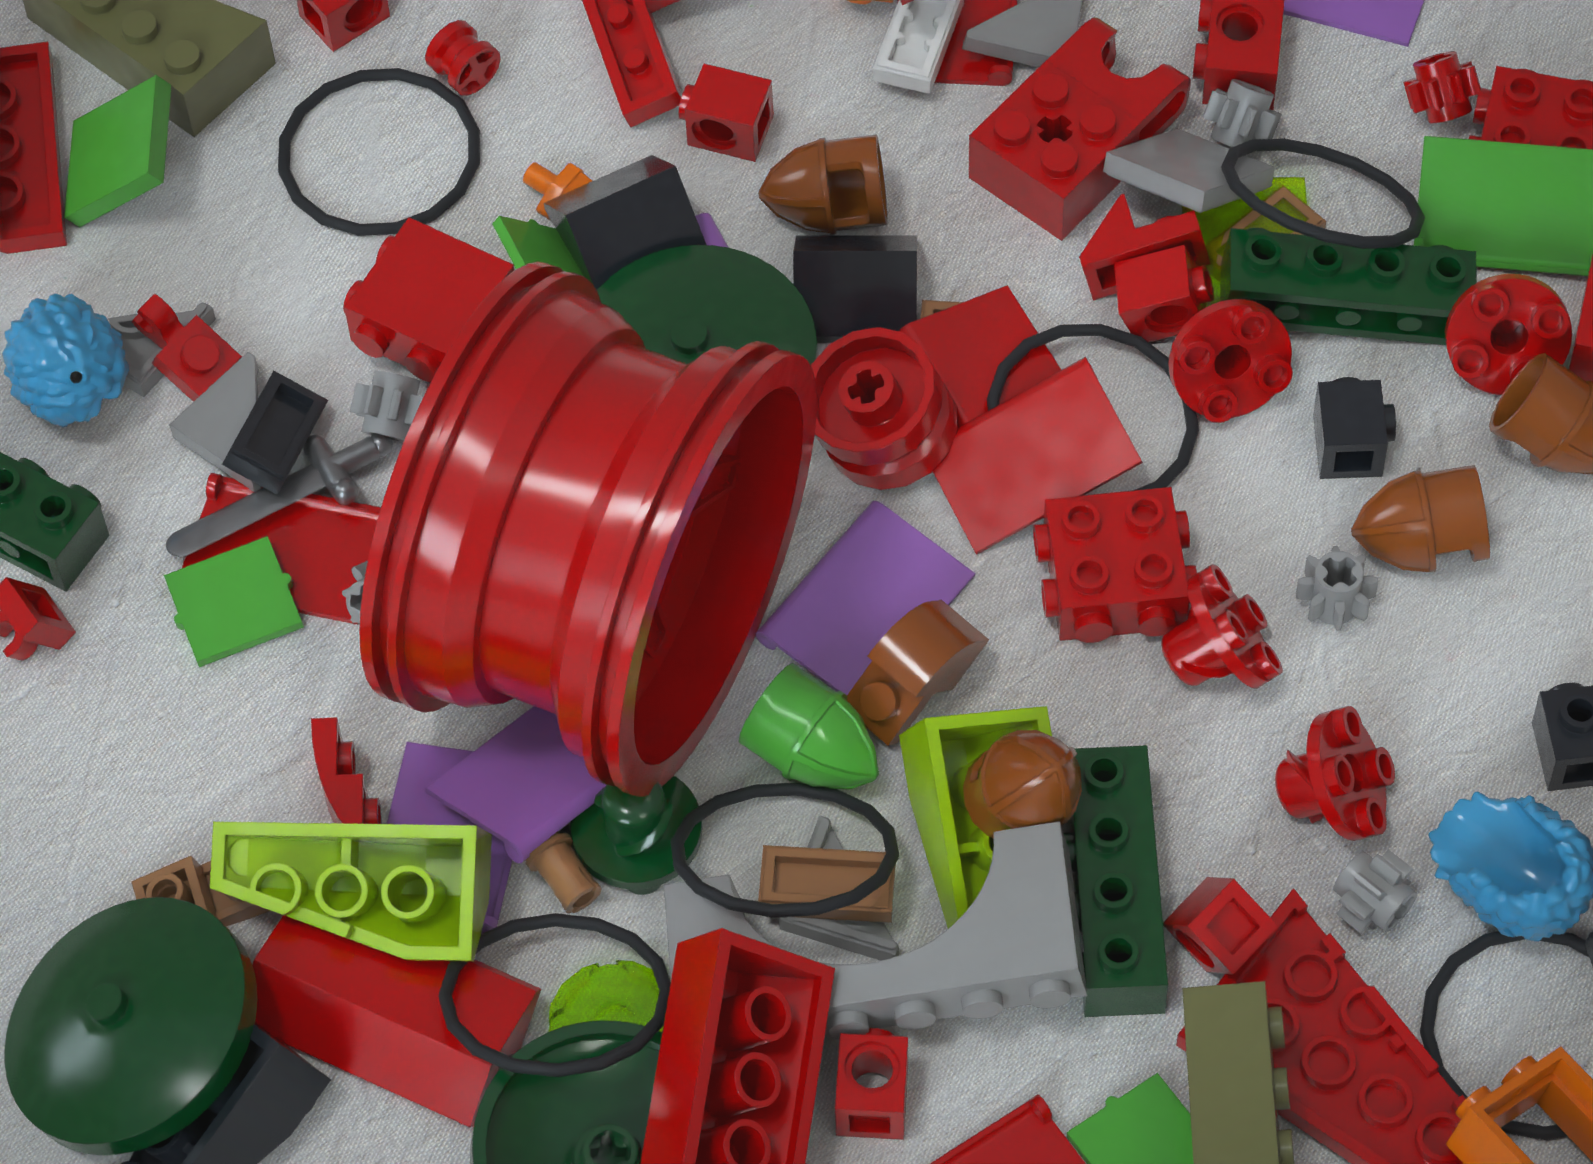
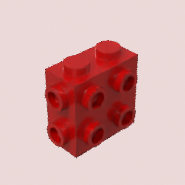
[1469,66,1593,149]
[343,217,515,382]
[1033,487,1197,643]

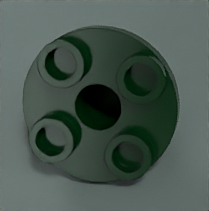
[570,776,703,895]

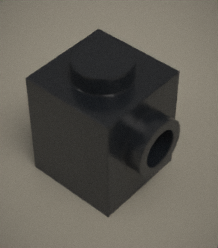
[1313,377,1396,479]
[1532,682,1593,791]

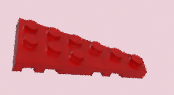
[1176,888,1466,1164]

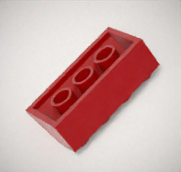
[640,928,835,1164]

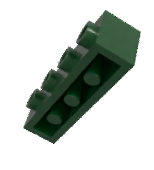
[1220,228,1477,345]
[0,452,110,592]
[1064,745,1168,1017]

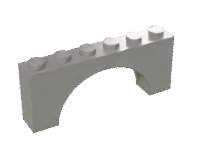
[664,821,1087,1039]

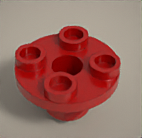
[1445,274,1572,395]
[1168,299,1293,423]
[1161,564,1283,689]
[1275,706,1395,841]

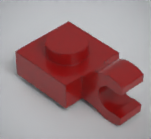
[131,293,242,402]

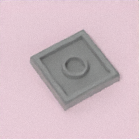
[1103,128,1275,213]

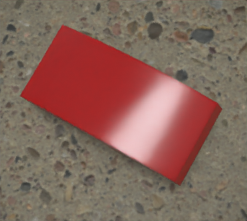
[311,717,382,824]

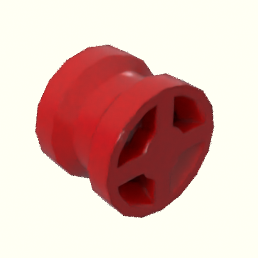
[425,20,501,96]

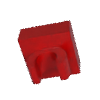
[0,577,76,661]

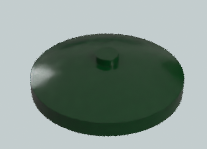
[597,245,819,365]
[4,897,258,1155]
[470,1020,662,1164]

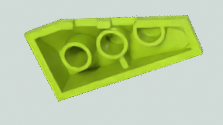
[899,706,1052,929]
[210,821,492,962]

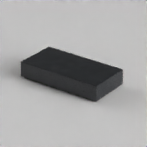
[222,371,328,495]

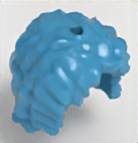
[2,294,129,427]
[1428,792,1593,942]

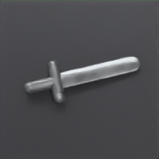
[166,434,393,557]

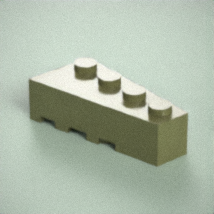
[22,0,276,137]
[1182,981,1295,1164]

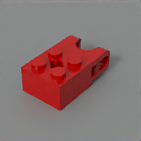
[969,17,1191,241]

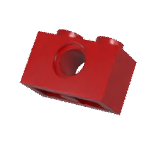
[1193,0,1285,110]

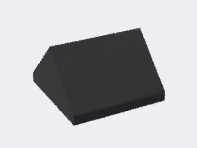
[544,155,706,290]
[793,235,917,343]

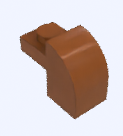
[847,599,989,746]

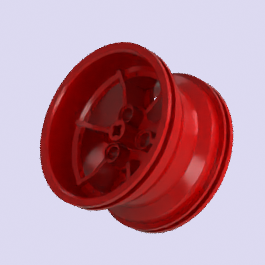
[359,262,817,797]

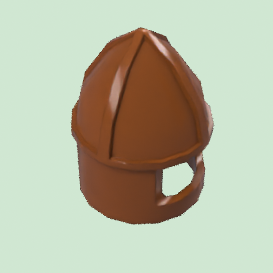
[758,134,888,235]
[1489,353,1593,474]
[1351,465,1490,572]
[963,730,1082,838]

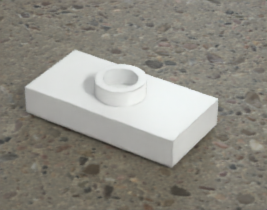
[873,0,964,94]

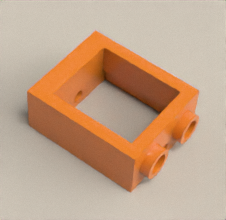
[1446,1046,1593,1164]

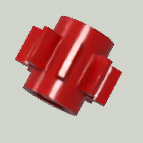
[1403,51,1481,123]

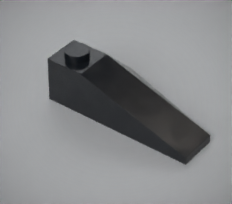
[121,1023,331,1164]

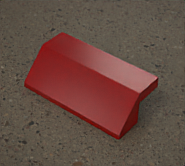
[0,41,67,254]
[252,915,542,1127]

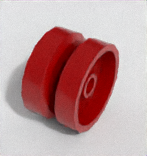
[811,327,958,490]

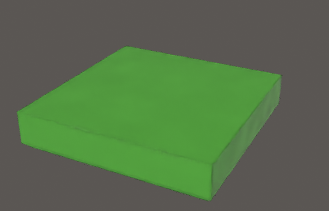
[64,75,171,227]

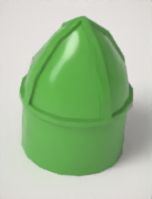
[738,663,879,790]

